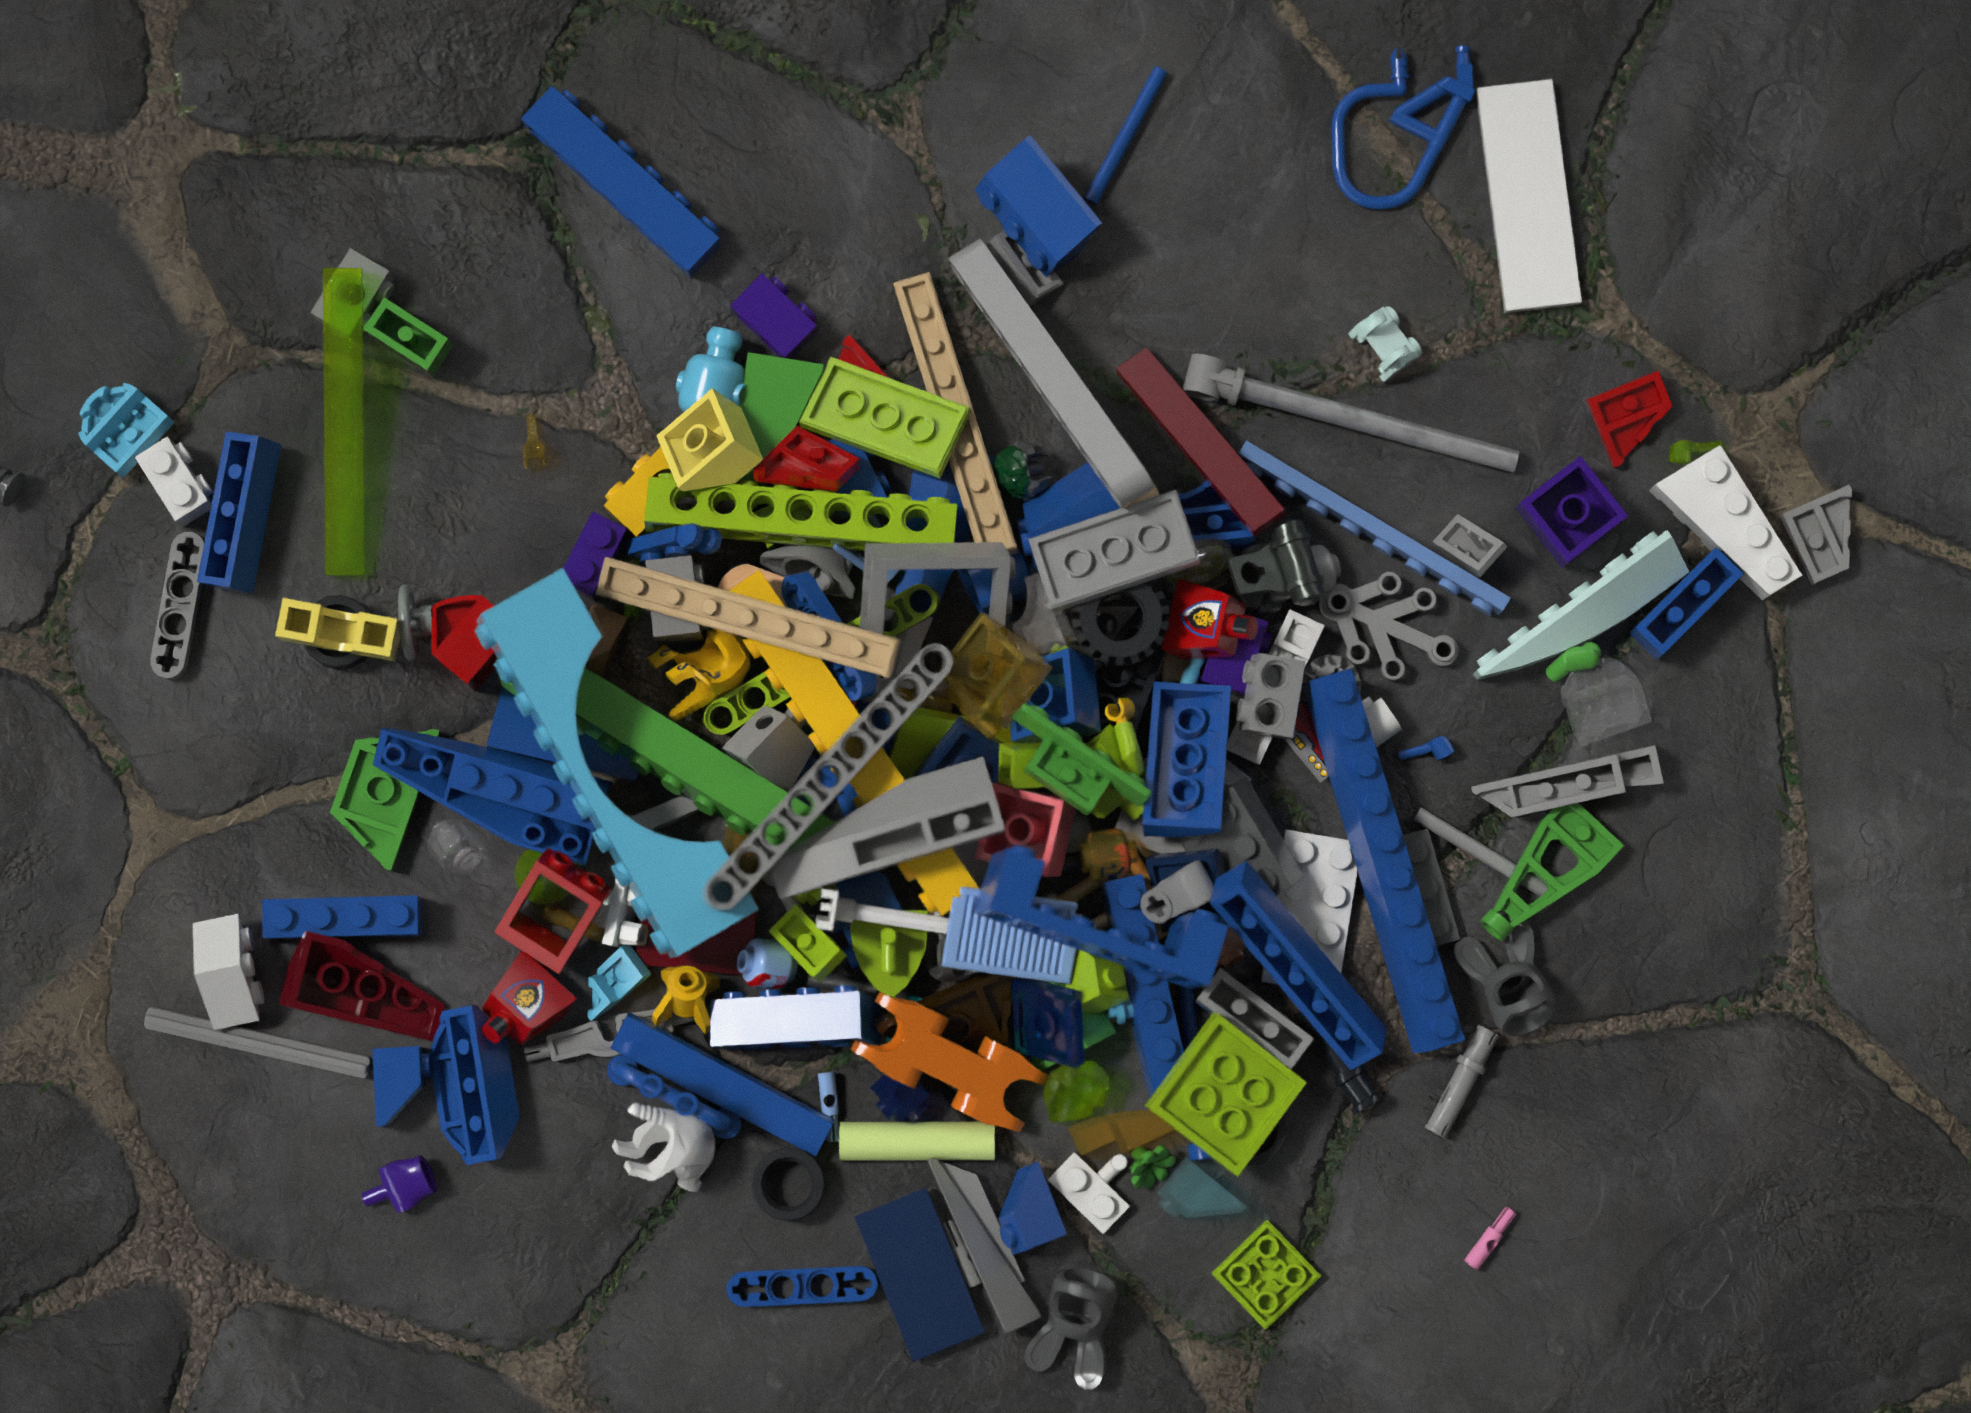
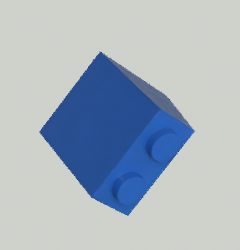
[1017,462,1120,569]

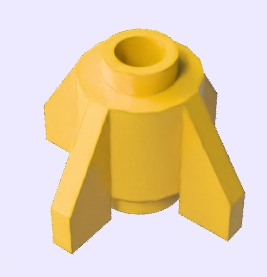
[652,966,720,1034]

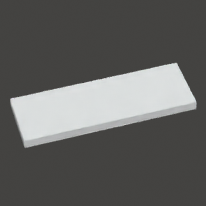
[1476,79,1582,313]

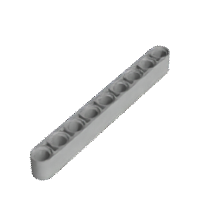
[947,238,1155,508]
[702,644,953,911]

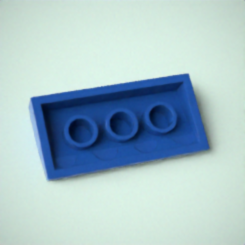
[1142,682,1231,837]

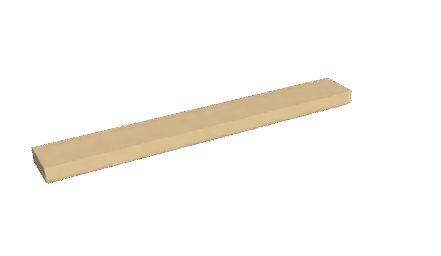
[893,272,1018,555]
[595,557,901,678]

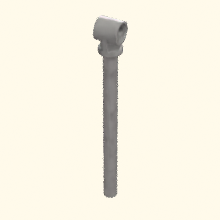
[1182,354,1520,473]

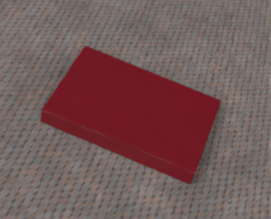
[636,899,759,975]

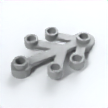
[1319,572,1458,681]

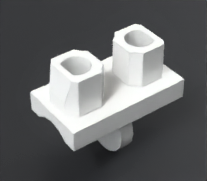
[597,879,648,947]

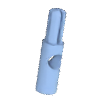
[818,1072,839,1142]

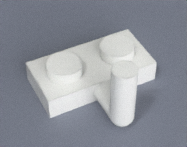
[1047,1152,1130,1234]

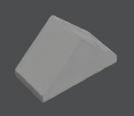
[1433,514,1507,579]

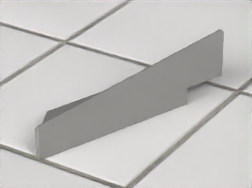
[1471,745,1664,817]
[928,1158,1041,1334]

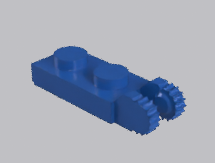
[626,523,722,565]

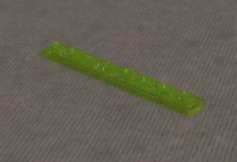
[323,268,366,575]

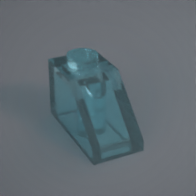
[1156,1157,1247,1219]

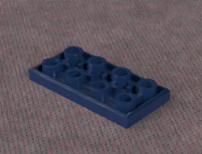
[855,1188,985,1362]

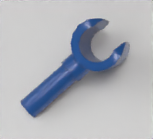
[1398,736,1455,761]

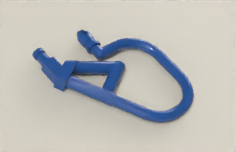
[1331,46,1475,209]

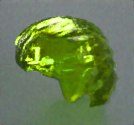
[1043,1059,1110,1123]

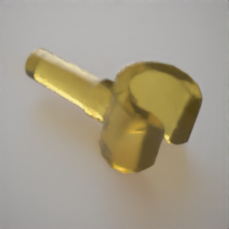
[522,414,546,469]

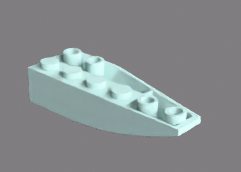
[1473,530,1689,680]

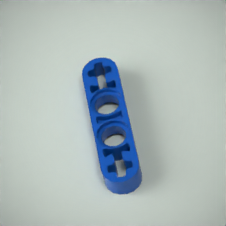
[781,571,877,701]
[726,1266,878,1307]

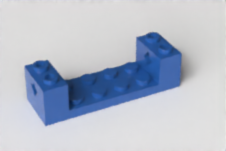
[973,845,1228,989]

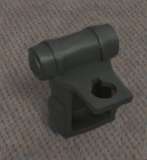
[1227,519,1326,618]

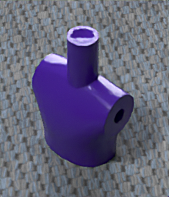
[362,1155,437,1213]

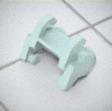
[1348,306,1422,383]

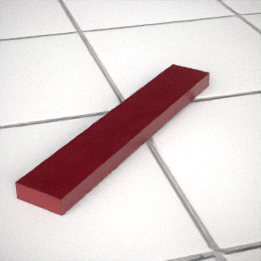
[1116,347,1285,537]

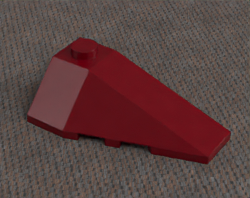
[278,931,445,1041]

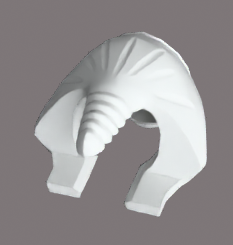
[612,1103,715,1192]

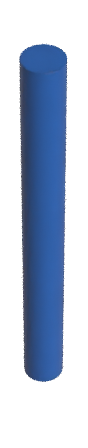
[1084,66,1168,205]

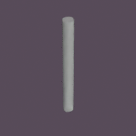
[1413,807,1547,896]

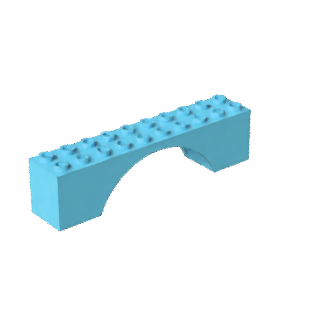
[474,568,759,958]

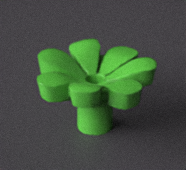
[1130,1145,1176,1189]

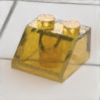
[936,612,1052,728]

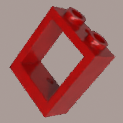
[494,848,613,974]

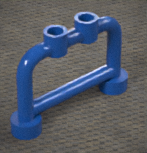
[607,1055,742,1139]

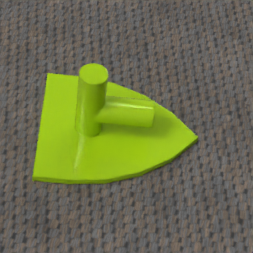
[850,910,928,997]

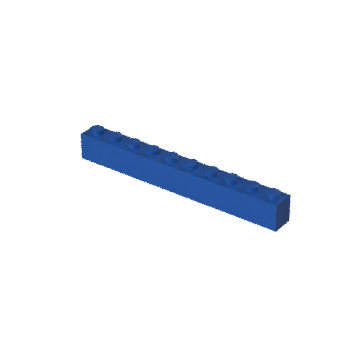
[1302,668,1465,1054]

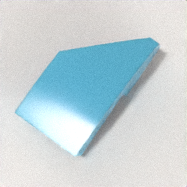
[587,945,651,1021]

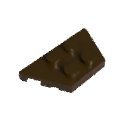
[873,972,1014,1053]

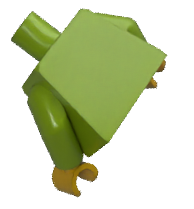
[1085,698,1146,820]

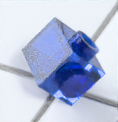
[870,1074,930,1122]

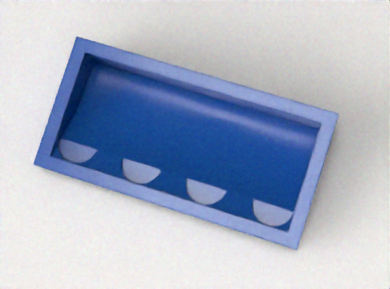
[486,687,656,783]

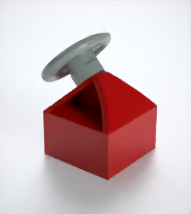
[398,584,498,692]

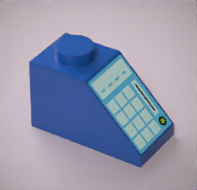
[372,1046,431,1127]

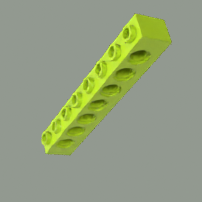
[644,473,957,551]

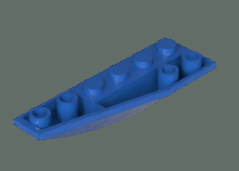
[373,727,612,866]

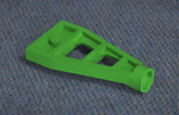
[1480,803,1624,942]

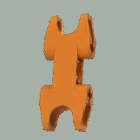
[851,992,1049,1133]

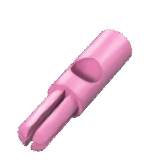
[1464,1207,1516,1271]

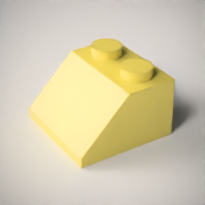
[657,388,763,491]

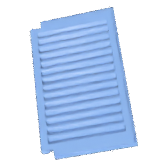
[941,886,1082,984]

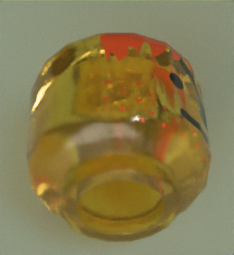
[1079,828,1138,881]

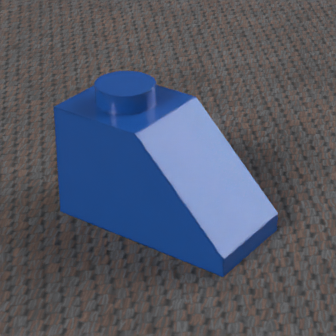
[998,1161,1066,1255]

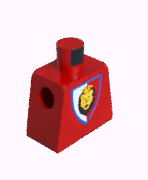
[1162,579,1258,660]
[482,951,577,1045]

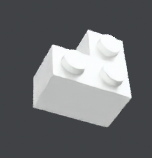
[193,914,264,1030]

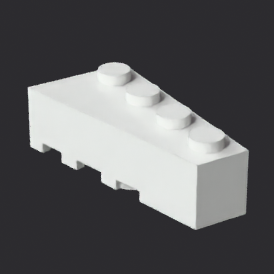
[1649,445,1802,600]

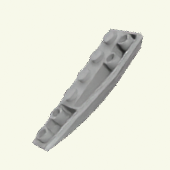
[770,757,1006,900]

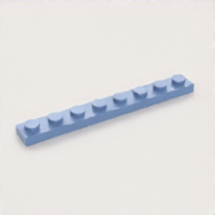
[1238,441,1510,616]

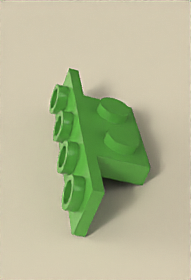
[1011,703,1152,816]

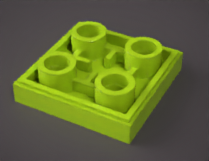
[1211,1219,1321,1330]

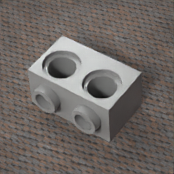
[1236,653,1306,739]

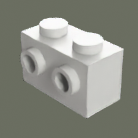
[135,437,214,527]

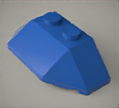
[429,1005,520,1165]

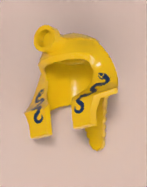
[647,628,751,722]

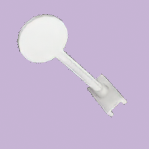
[815,885,949,934]

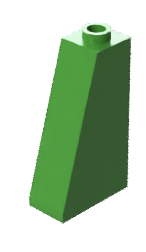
[733,352,824,487]

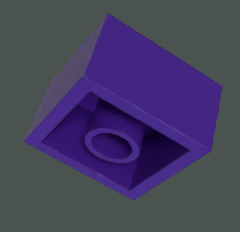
[1515,456,1628,568]

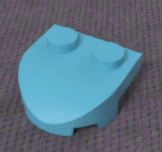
[78,383,174,478]

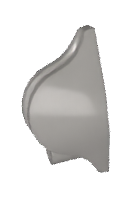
[760,544,855,599]

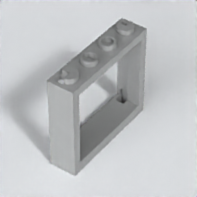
[860,542,1015,702]

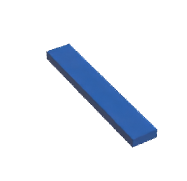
[610,1012,835,1157]

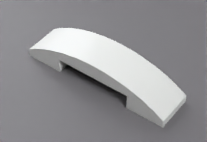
[1227,609,1325,765]

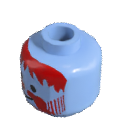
[737,938,798,990]

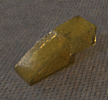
[1067,1110,1175,1156]

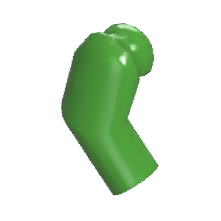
[1546,642,1601,682]

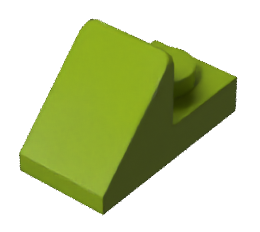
[769,904,847,983]

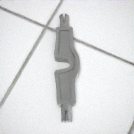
[524,1009,694,1063]

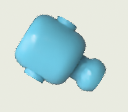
[676,326,746,412]

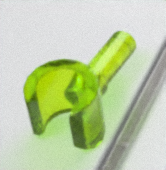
[1669,440,1723,464]

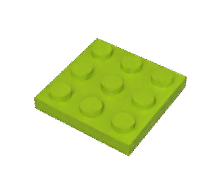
[1145,1012,1307,1177]

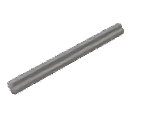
[144,1007,371,1078]

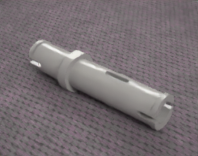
[1424,1025,1500,1139]

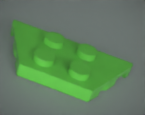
[330,729,441,872]

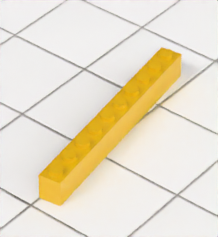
[729,570,980,917]

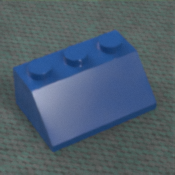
[974,135,1102,277]

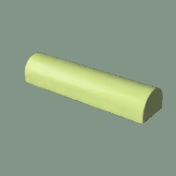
[839,1121,995,1161]

